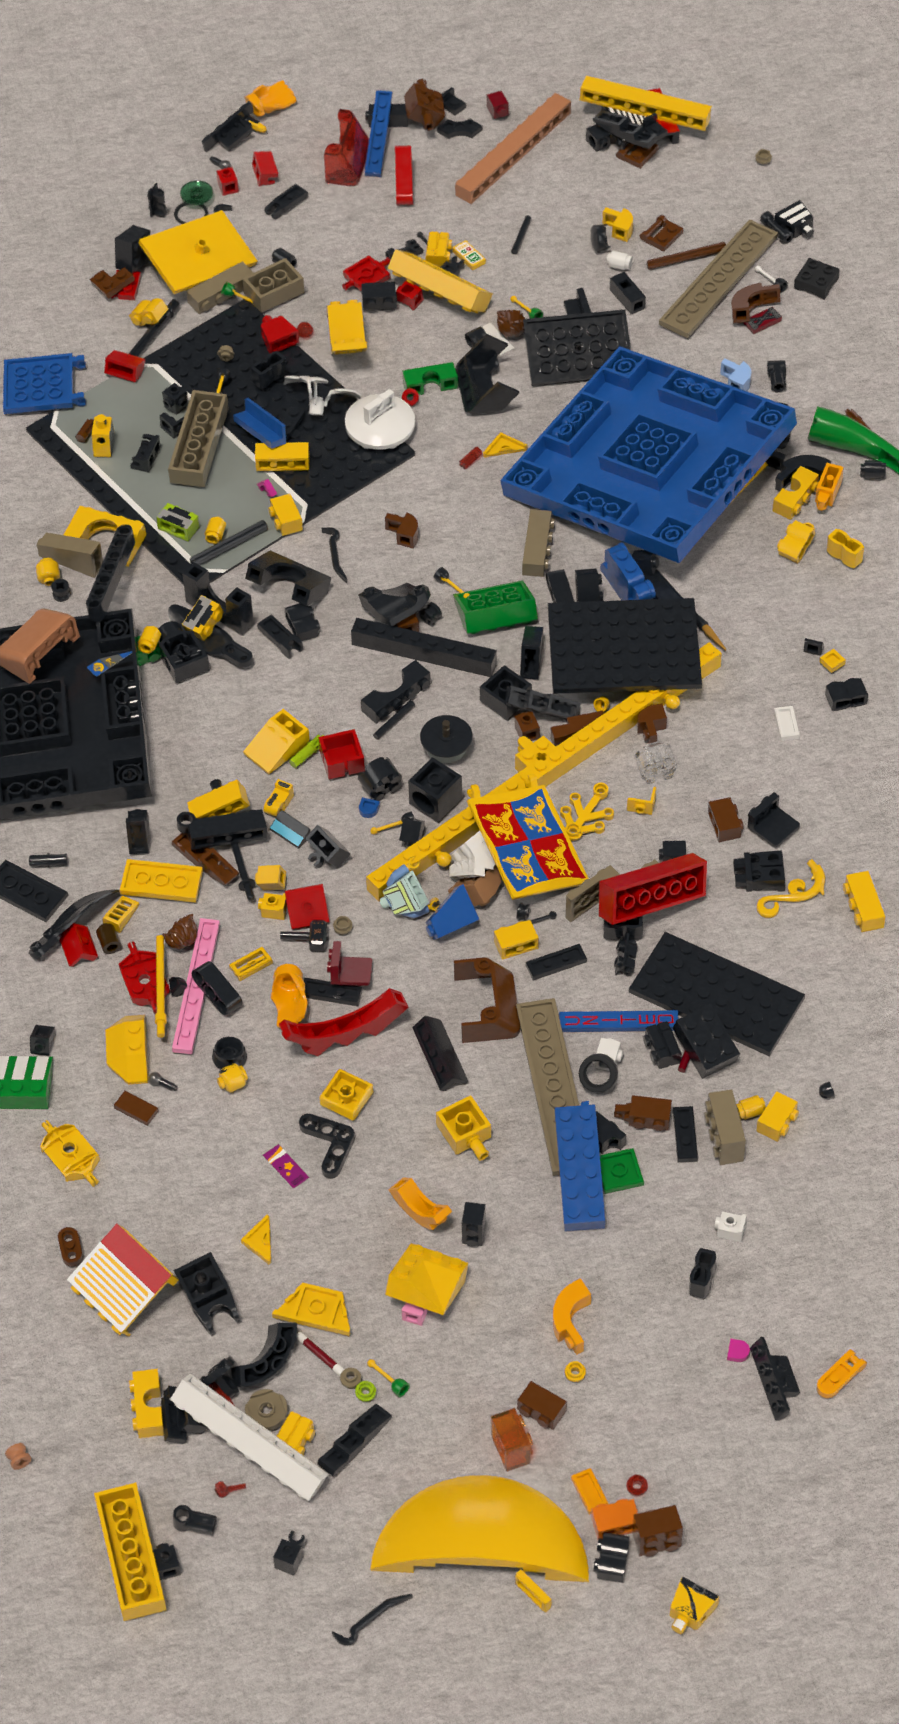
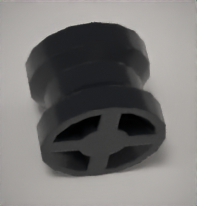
[51,579,71,602]
[419,602,442,625]

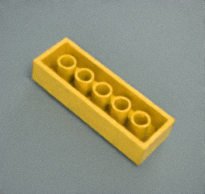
[388,249,493,314]
[94,1482,166,1621]

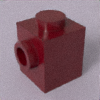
[486,90,509,119]

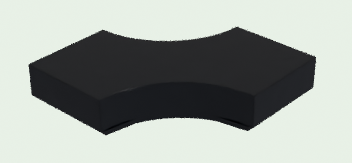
[437,118,483,139]

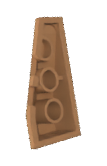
[448,864,502,907]

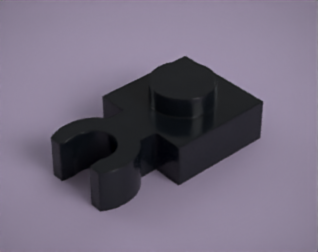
[440,256,464,276]

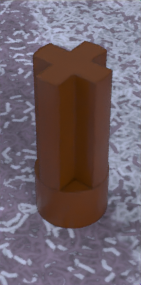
[76,419,94,442]

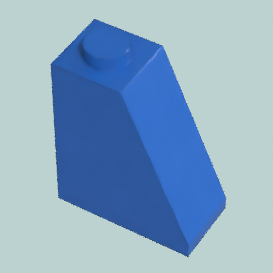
[426,884,479,940]

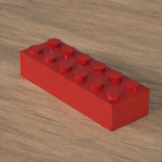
[599,853,707,925]

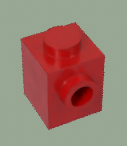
[216,167,239,196]

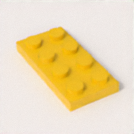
[120,859,203,902]

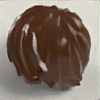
[497,309,526,338]
[162,914,197,950]

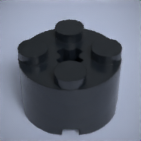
[358,757,402,801]

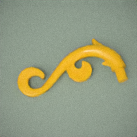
[756,859,826,918]

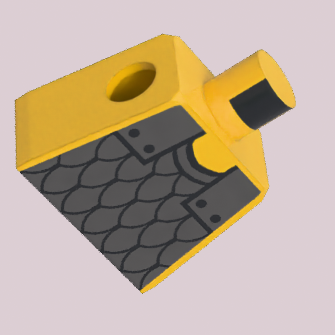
[92,414,115,457]

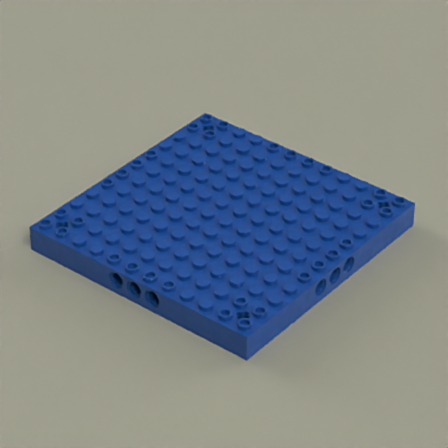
[500,346,797,563]

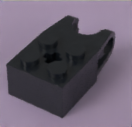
[173,1252,240,1334]

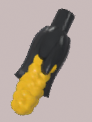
[234,112,267,133]

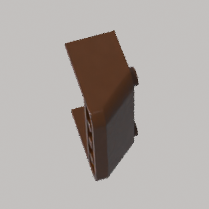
[454,957,520,1043]

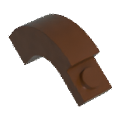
[731,283,781,323]

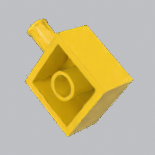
[436,1095,491,1161]

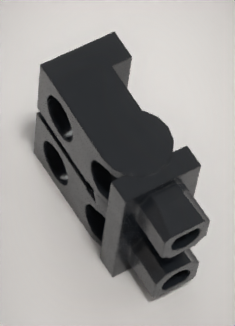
[733,850,785,892]

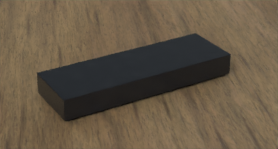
[526,944,587,981]
[304,978,362,1006]
[673,1106,698,1163]

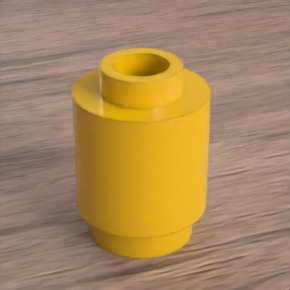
[205,517,226,544]
[138,626,161,654]
[736,1095,766,1120]

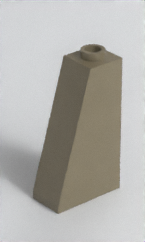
[37,532,103,578]

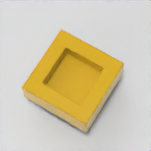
[819,649,846,673]

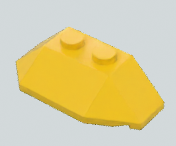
[105,1014,148,1085]

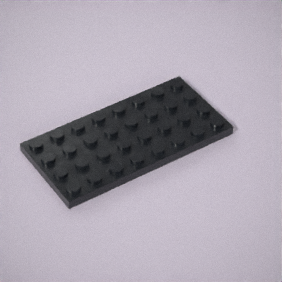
[629,932,805,1057]

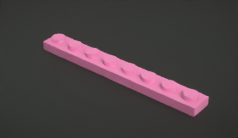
[172,918,220,1054]

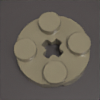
[245,1389,288,1431]

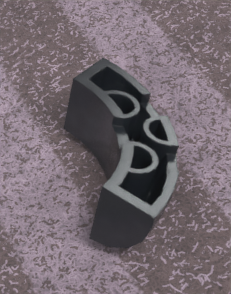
[231,1323,297,1387]

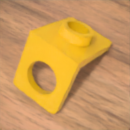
[627,787,656,815]

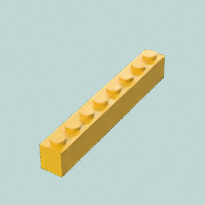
[580,76,712,131]

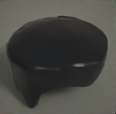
[590,224,611,252]

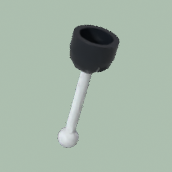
[755,265,788,293]

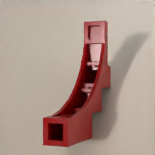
[279,988,409,1056]

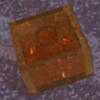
[491,1408,533,1472]

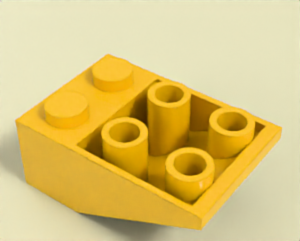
[243,709,310,774]

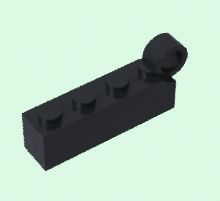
[177,809,267,850]

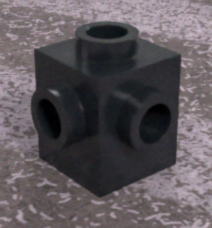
[162,383,188,415]

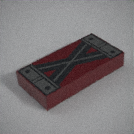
[744,307,782,334]

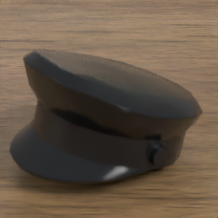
[212,1036,247,1069]

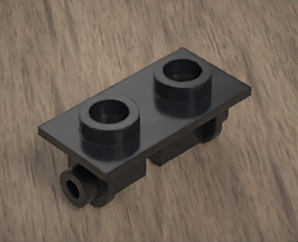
[147,183,166,218]
[614,934,638,976]

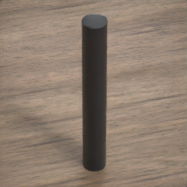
[511,215,531,255]
[373,700,415,740]

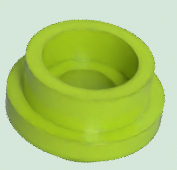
[355,1381,376,1402]

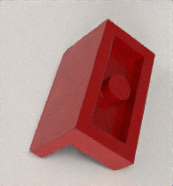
[60,923,98,967]

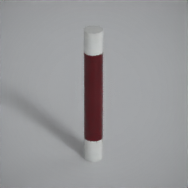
[296,1332,345,1376]

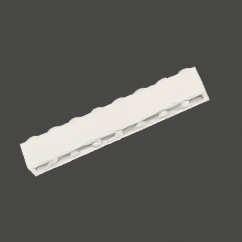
[170,1374,328,1501]

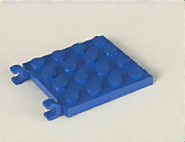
[3,353,86,414]

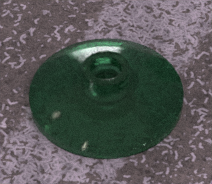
[180,180,213,205]

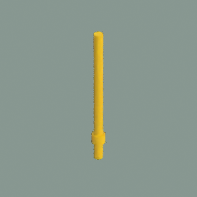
[155,935,167,1038]

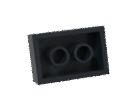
[673,1003,740,1079]

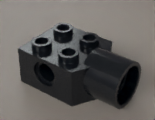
[158,621,209,683]

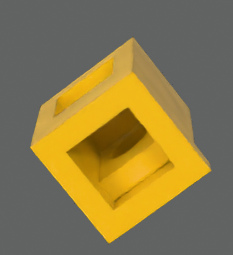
[258,893,287,920]

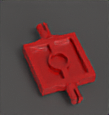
[342,255,391,292]

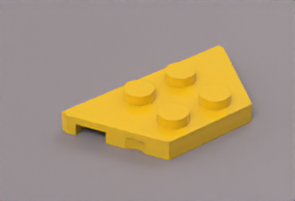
[272,1282,350,1336]

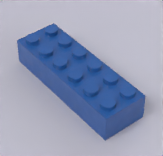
[555,1104,606,1232]

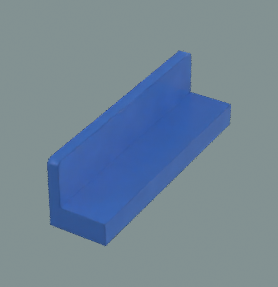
[234,398,286,449]

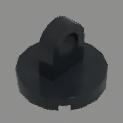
[199,1355,238,1398]

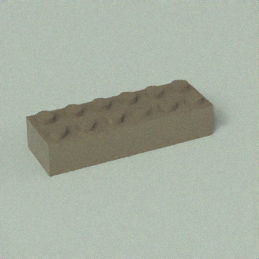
[168,390,229,487]

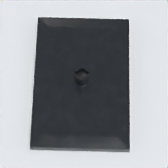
[523,309,631,386]

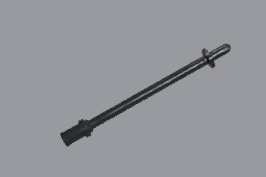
[210,779,256,901]

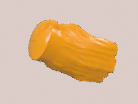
[244,80,297,117]
[271,964,308,1028]

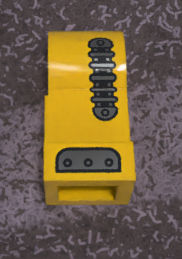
[263,779,294,817]

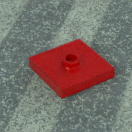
[284,884,330,929]

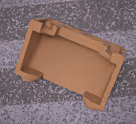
[0,608,80,684]

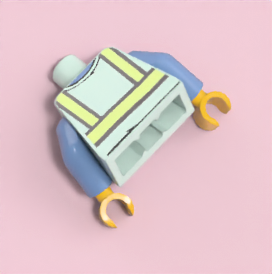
[380,856,440,918]

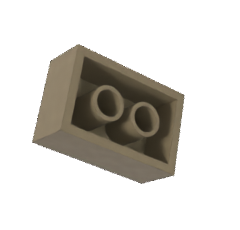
[242,258,304,313]
[704,1089,746,1165]

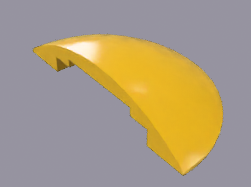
[370,1475,589,1582]

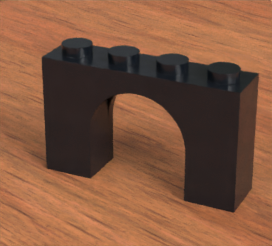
[245,550,332,606]
[183,562,254,635]

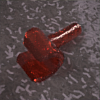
[214,1481,246,1498]

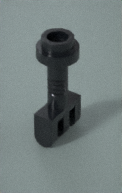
[385,239,424,260]

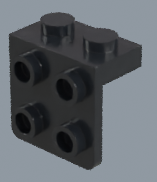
[747,792,800,847]

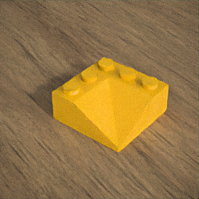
[385,1243,469,1315]

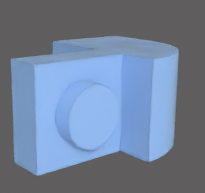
[720,358,751,391]

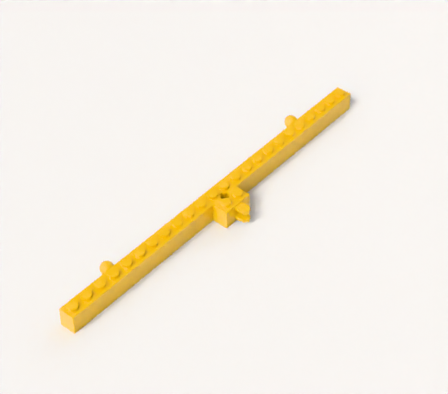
[366,642,722,902]

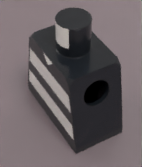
[774,200,814,238]

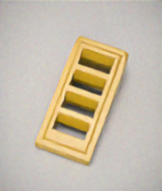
[103,895,140,933]

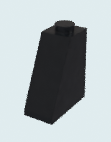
[520,626,544,680]

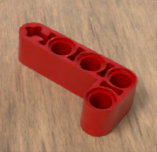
[395,145,413,205]

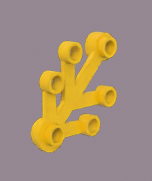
[560,782,614,841]

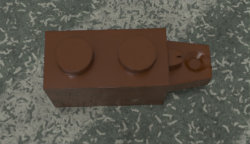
[614,1095,672,1131]

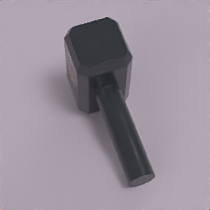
[280,920,328,952]

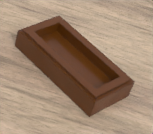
[114,1091,159,1126]

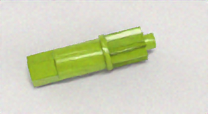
[289,734,324,769]

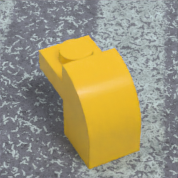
[602,207,633,242]

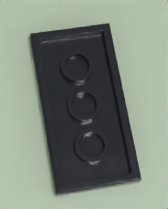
[0,859,68,922]

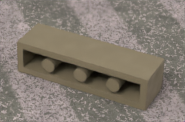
[187,261,253,314]
[522,509,555,577]

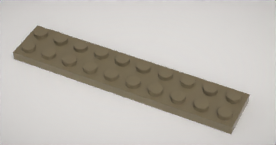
[659,219,778,339]
[516,998,579,1176]

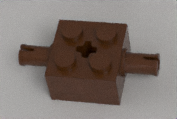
[404,78,445,131]

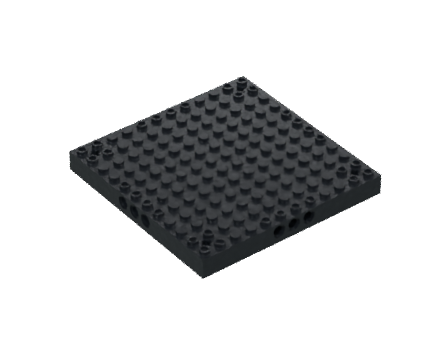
[0,608,152,820]

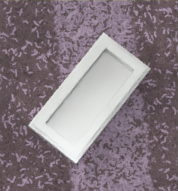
[774,706,800,741]

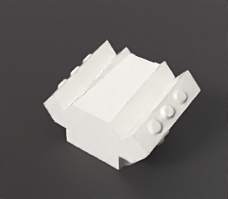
[449,831,495,878]

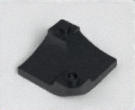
[358,582,431,626]

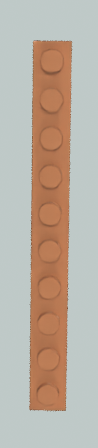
[455,93,571,204]

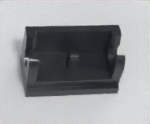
[130,434,161,472]

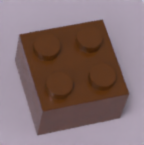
[632,1505,683,1557]

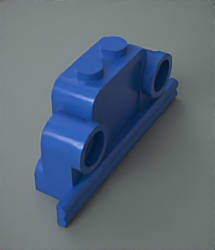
[600,542,656,600]

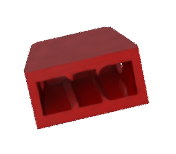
[260,315,299,354]

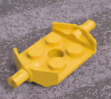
[40,1120,100,1187]

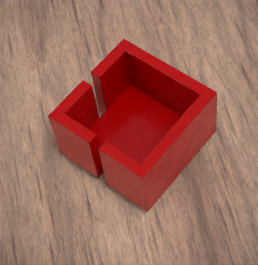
[318,729,365,779]

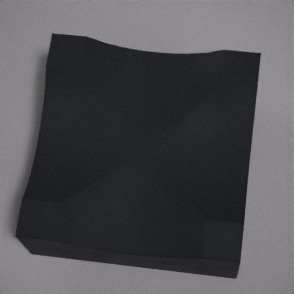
[794,258,840,300]

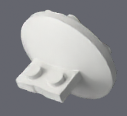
[345,389,415,449]

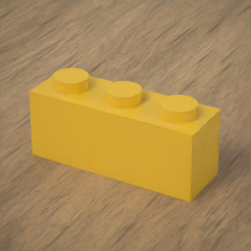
[255,442,309,471]
[187,780,250,819]
[843,871,885,932]

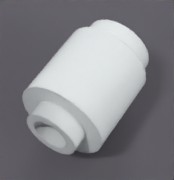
[606,250,633,270]

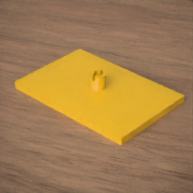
[138,210,258,294]

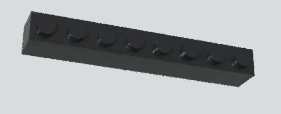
[351,618,497,677]

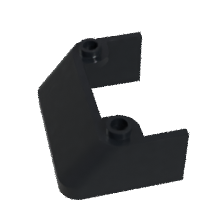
[455,333,520,415]

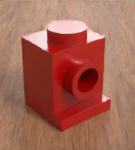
[396,281,424,311]

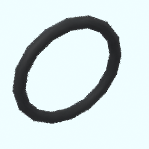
[174,201,208,224]

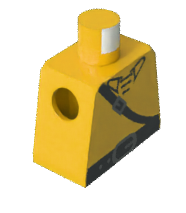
[669,1576,719,1634]

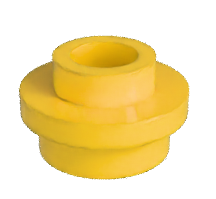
[565,1361,586,1382]

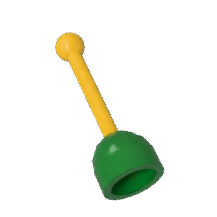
[221,282,256,307]
[510,296,543,318]
[367,1359,410,1397]

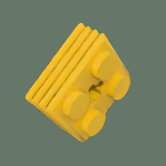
[319,1069,373,1120]

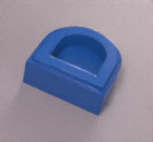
[359,797,380,818]

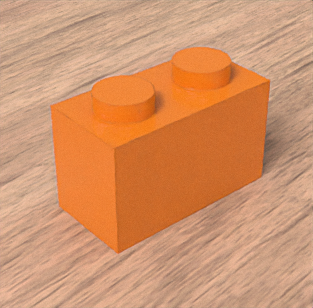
[591,1499,638,1540]

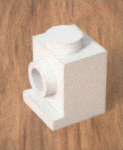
[714,1211,746,1242]

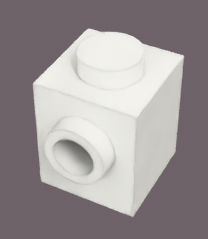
[595,1038,623,1071]

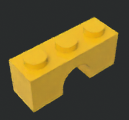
[772,466,819,520]
[129,1369,164,1438]

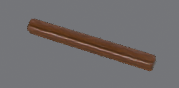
[646,242,726,270]

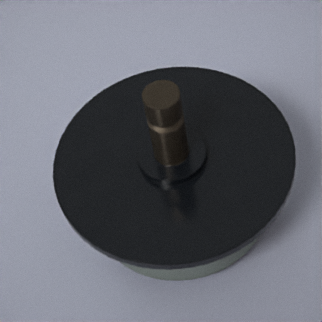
[420,715,473,763]

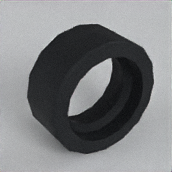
[578,1053,618,1093]

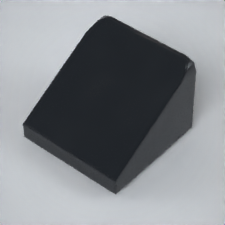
[803,638,824,656]

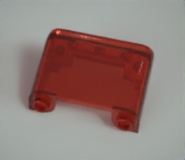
[324,109,369,187]

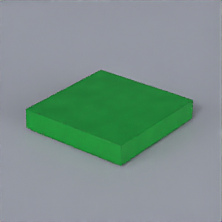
[600,1148,644,1194]

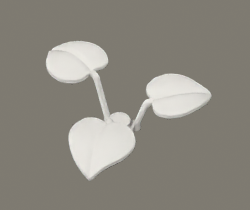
[284,376,361,416]

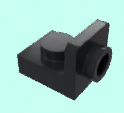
[442,87,466,116]
[643,113,668,140]
[159,412,184,439]
[30,1025,55,1056]

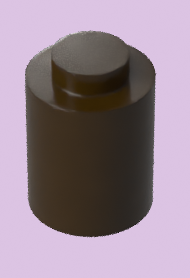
[96,923,122,954]

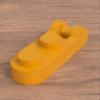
[816,1349,867,1398]

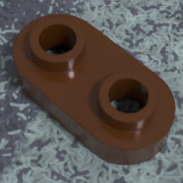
[58,1227,83,1267]

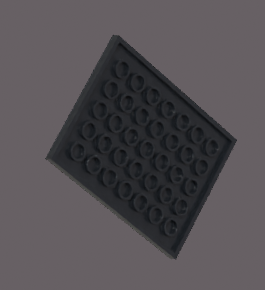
[548,598,702,694]

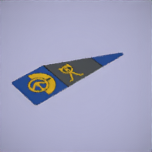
[87,651,132,677]

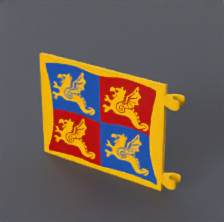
[467,774,589,900]

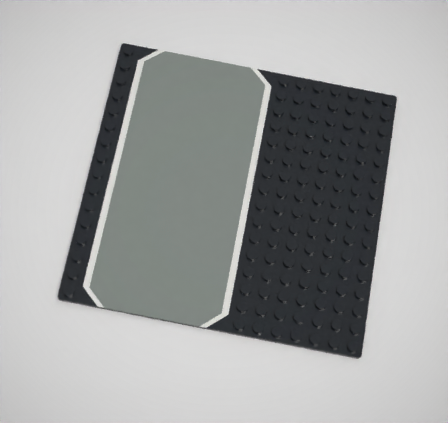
[26,299,415,585]

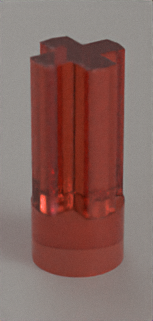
[459,446,482,469]

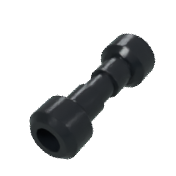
[760,211,793,243]

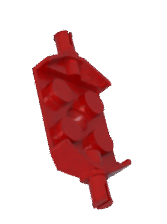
[119,941,170,1014]

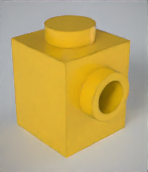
[255,865,286,890]

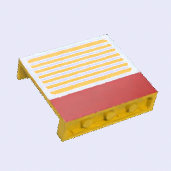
[67,1223,179,1336]

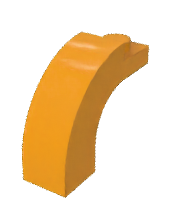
[389,1177,452,1230]
[553,1278,591,1355]

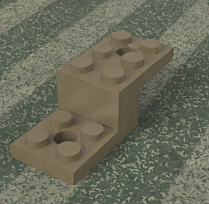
[566,859,658,923]

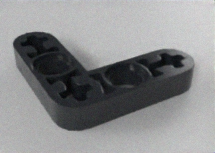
[299,1113,355,1179]

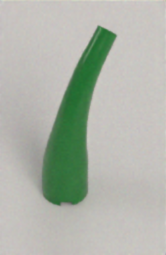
[807,406,899,474]

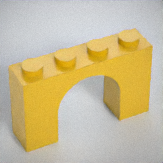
[63,506,147,567]

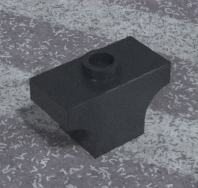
[596,1111,627,1154]

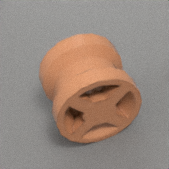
[5,1443,32,1470]

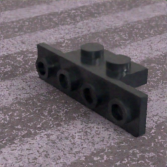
[202,101,254,152]
[750,1337,800,1420]

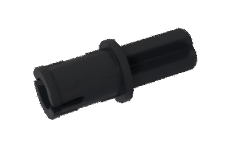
[29,853,67,868]

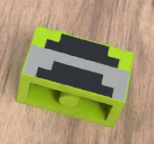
[156,503,199,541]

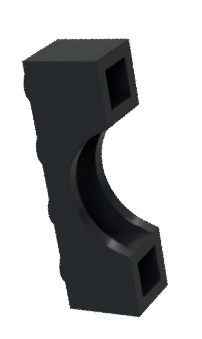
[361,660,431,724]

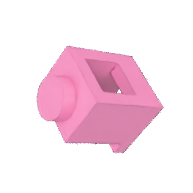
[402,1302,428,1326]

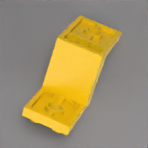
[326,300,367,355]

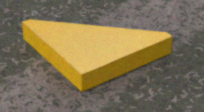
[483,432,528,458]
[241,1215,271,1265]

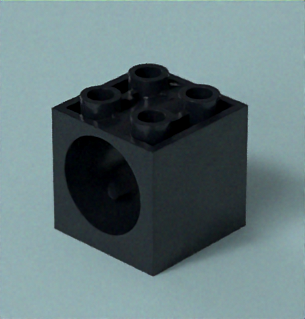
[408,757,462,822]

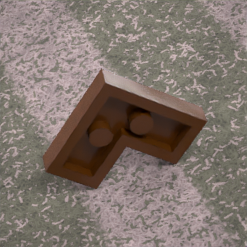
[90,267,135,299]

